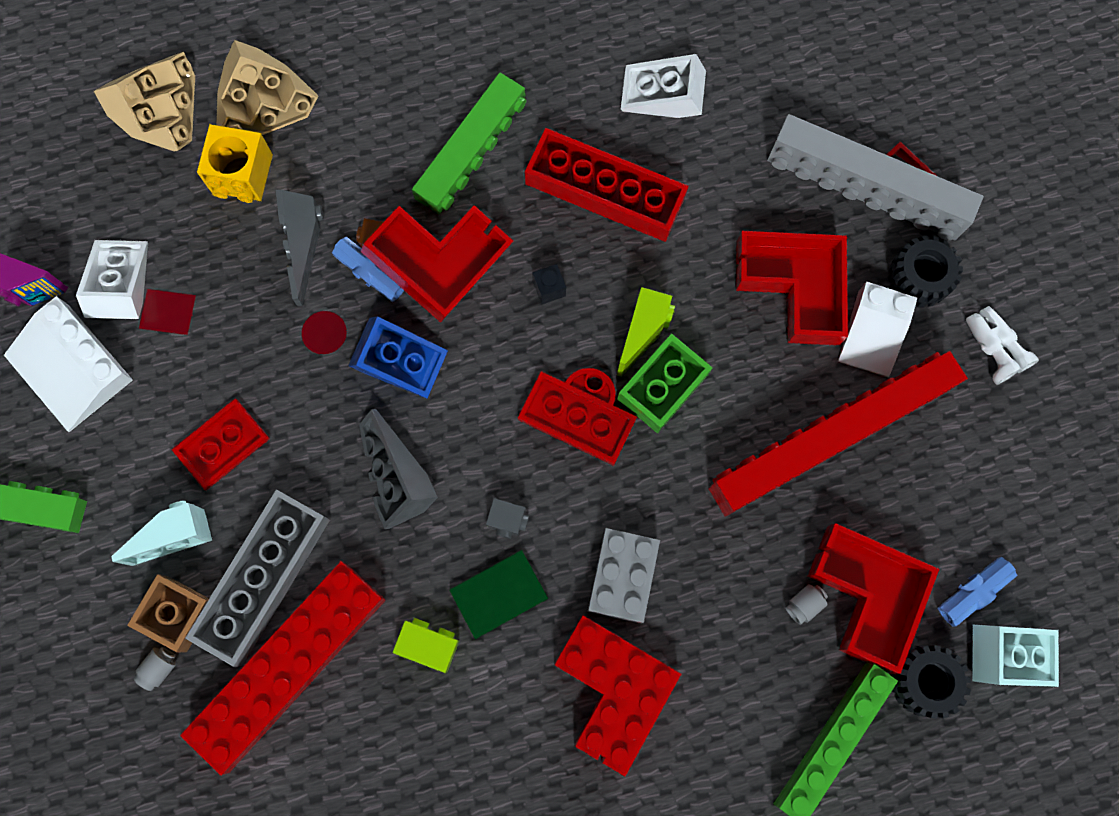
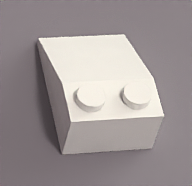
[621,54,706,118]
[76,240,148,319]
[838,282,917,378]

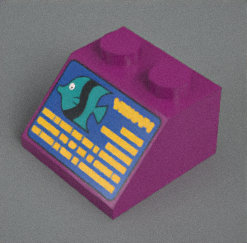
[0,253,68,307]

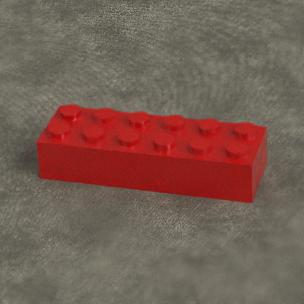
[525,128,689,242]

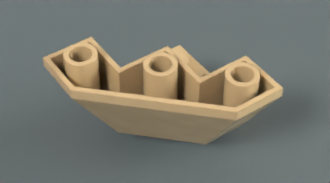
[216,40,318,135]
[94,52,195,151]

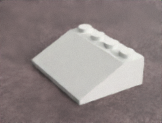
[4,296,133,432]

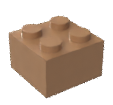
[127,574,209,652]

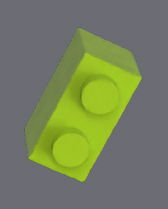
[393,618,459,673]

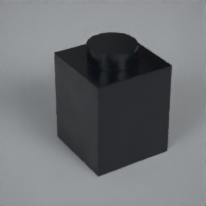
[532,264,566,305]

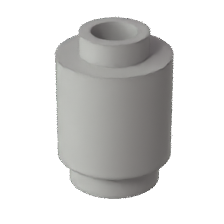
[786,584,828,625]
[133,647,176,691]

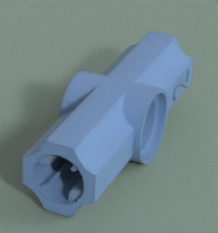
[332,237,404,302]
[937,557,1018,627]

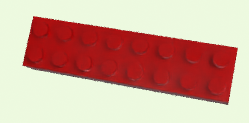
[180,561,386,776]

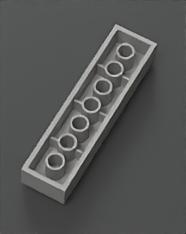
[767,114,984,240]

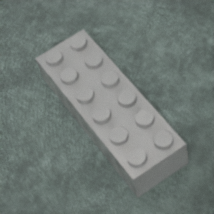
[185,489,330,667]

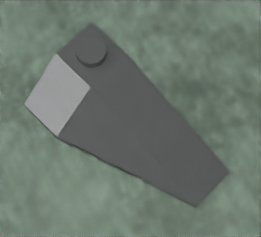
[276,190,324,306]
[359,409,438,529]

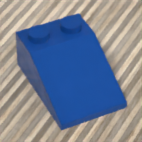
[348,316,448,399]

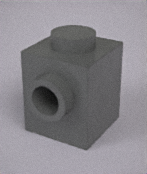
[486,498,529,539]

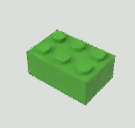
[617,333,713,434]

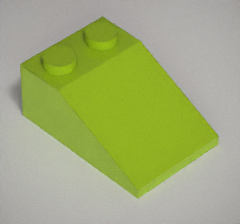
[617,287,675,377]

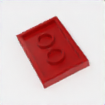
[171,398,270,491]

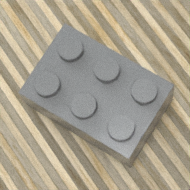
[587,528,660,624]

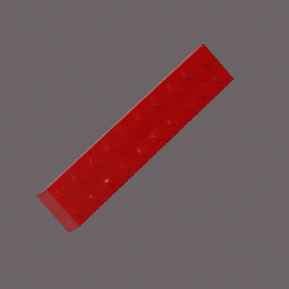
[709,351,968,517]

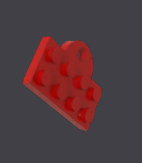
[518,368,637,466]

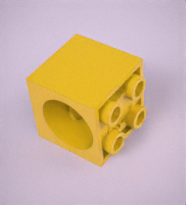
[197,124,273,203]

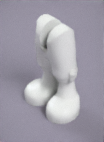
[966,306,1039,385]

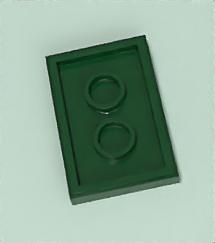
[449,550,548,639]

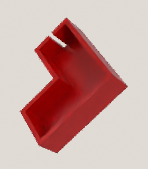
[361,205,513,323]
[736,231,848,345]
[808,523,939,674]
[554,616,681,777]

